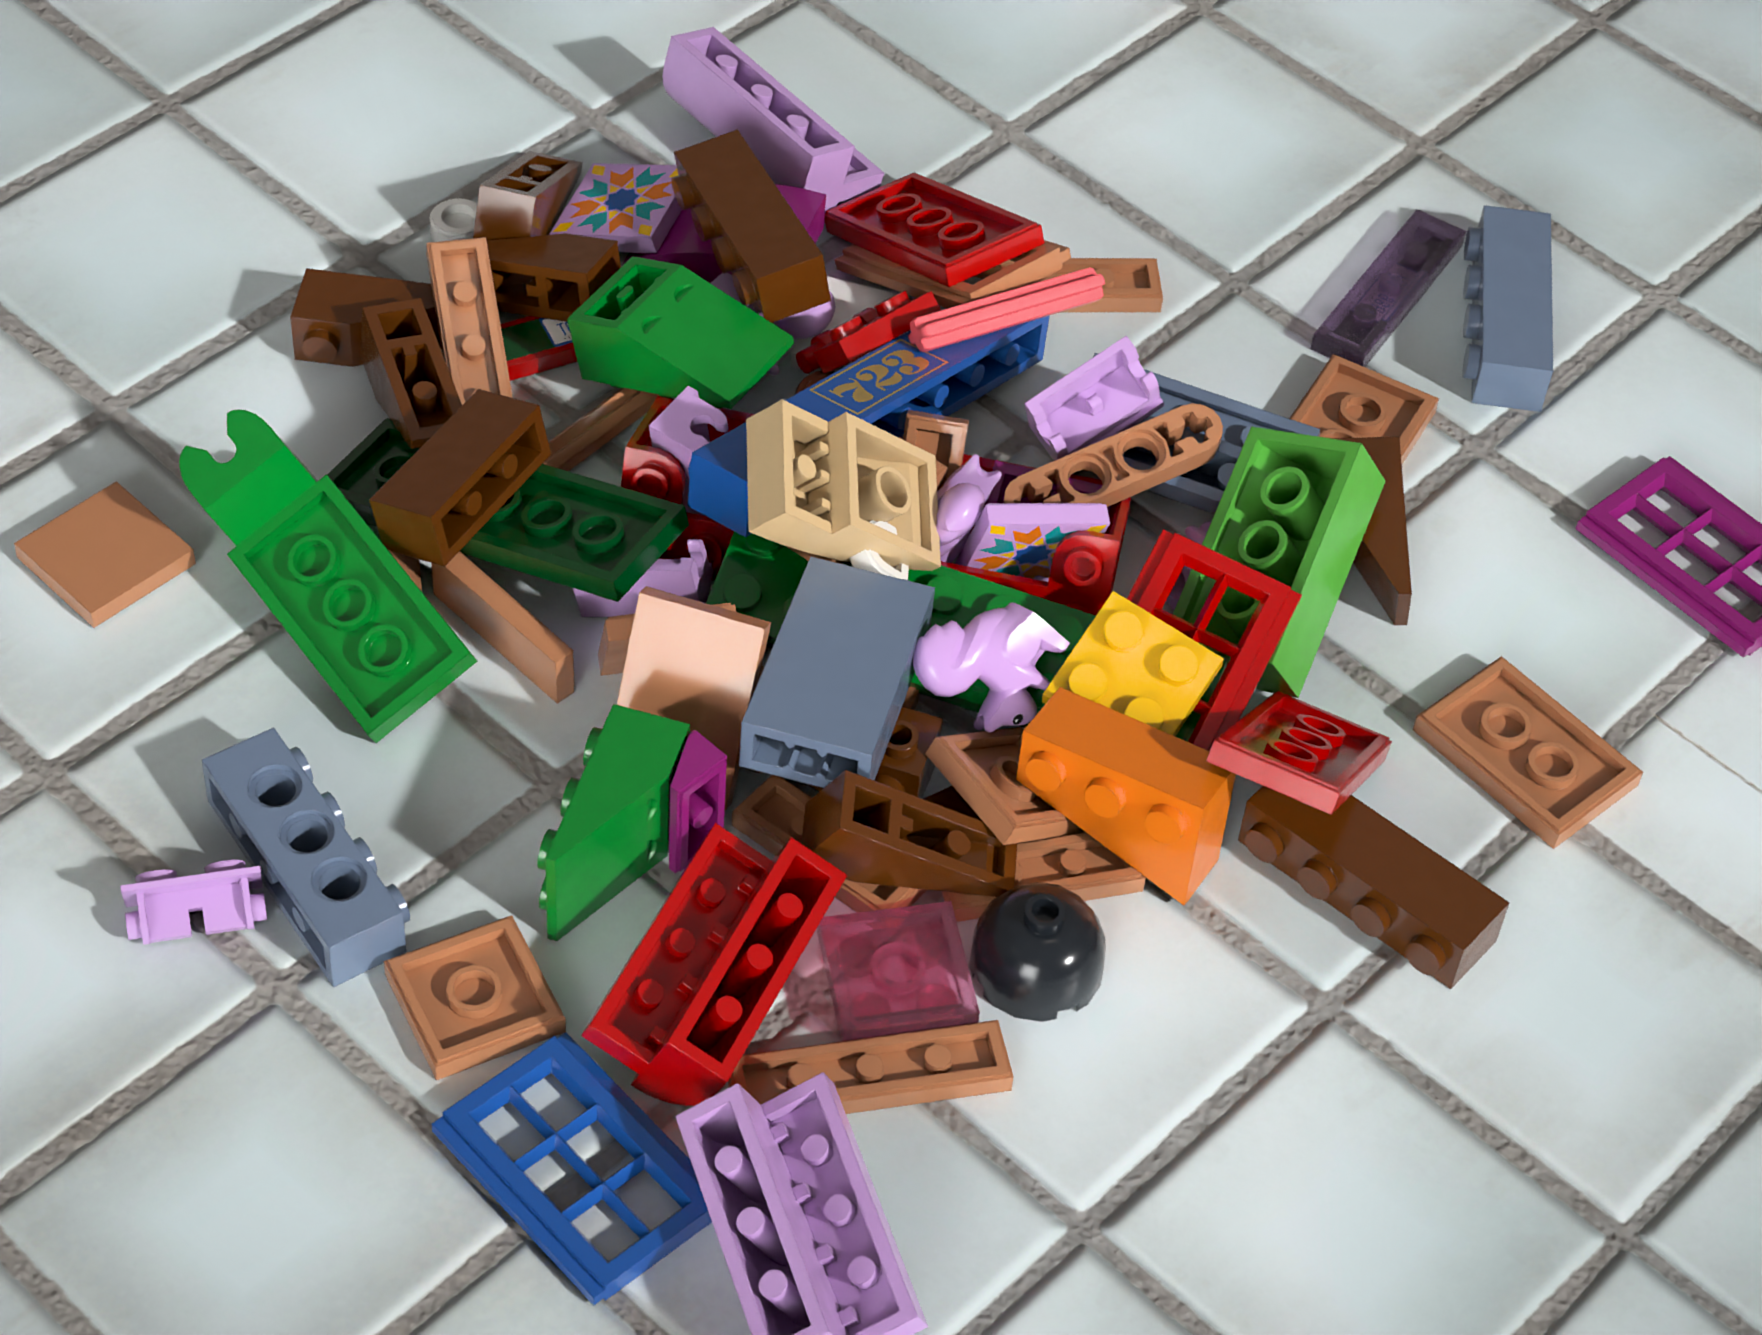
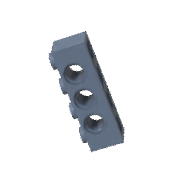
[202,727,410,987]

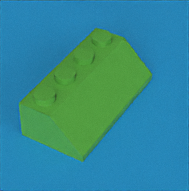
[1173,426,1386,698]

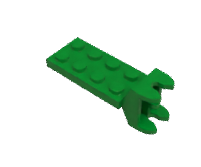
[179,409,478,743]

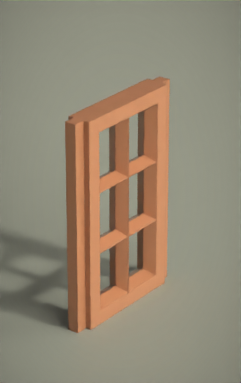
[834,240,1071,308]

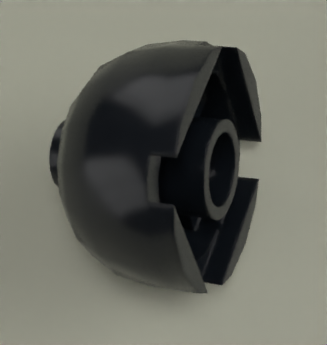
[969,882,1106,1022]

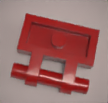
[796,290,941,374]

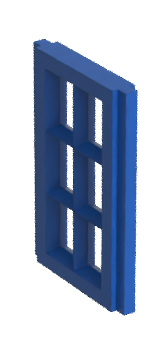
[431,1032,712,1306]

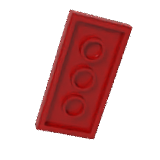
[824,172,1045,287]
[1206,691,1392,815]

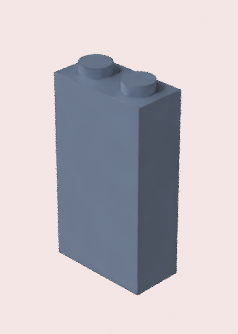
[739,556,935,788]

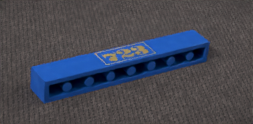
[687,315,1050,537]

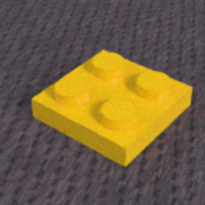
[1042,591,1224,736]

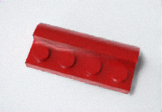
[581,823,847,1106]

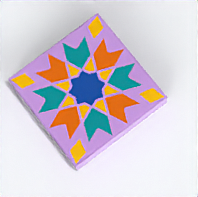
[550,163,682,253]
[955,503,1110,582]

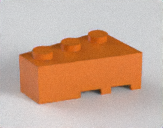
[1016,687,1236,906]

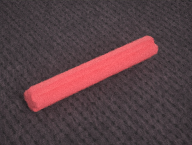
[908,267,1106,353]

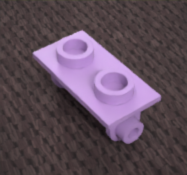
[120,860,267,945]

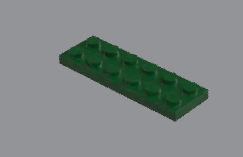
[327,418,689,602]

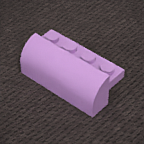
[663,27,884,213]
[675,1072,928,1335]

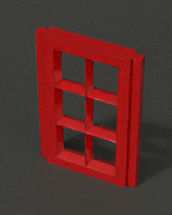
[1127,529,1302,751]

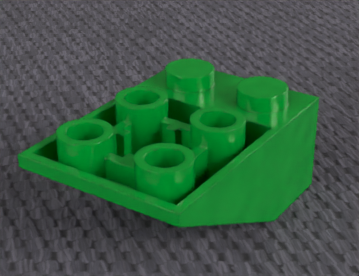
[567,256,794,409]
[537,704,690,941]

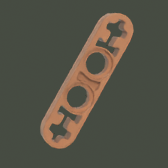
[1003,403,1223,507]

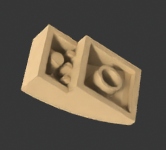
[746,399,941,571]

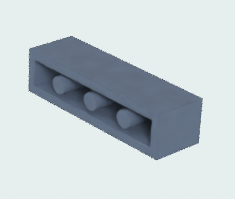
[1462,205,1553,412]

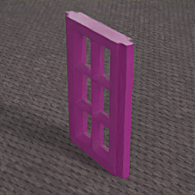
[1575,456,1762,658]

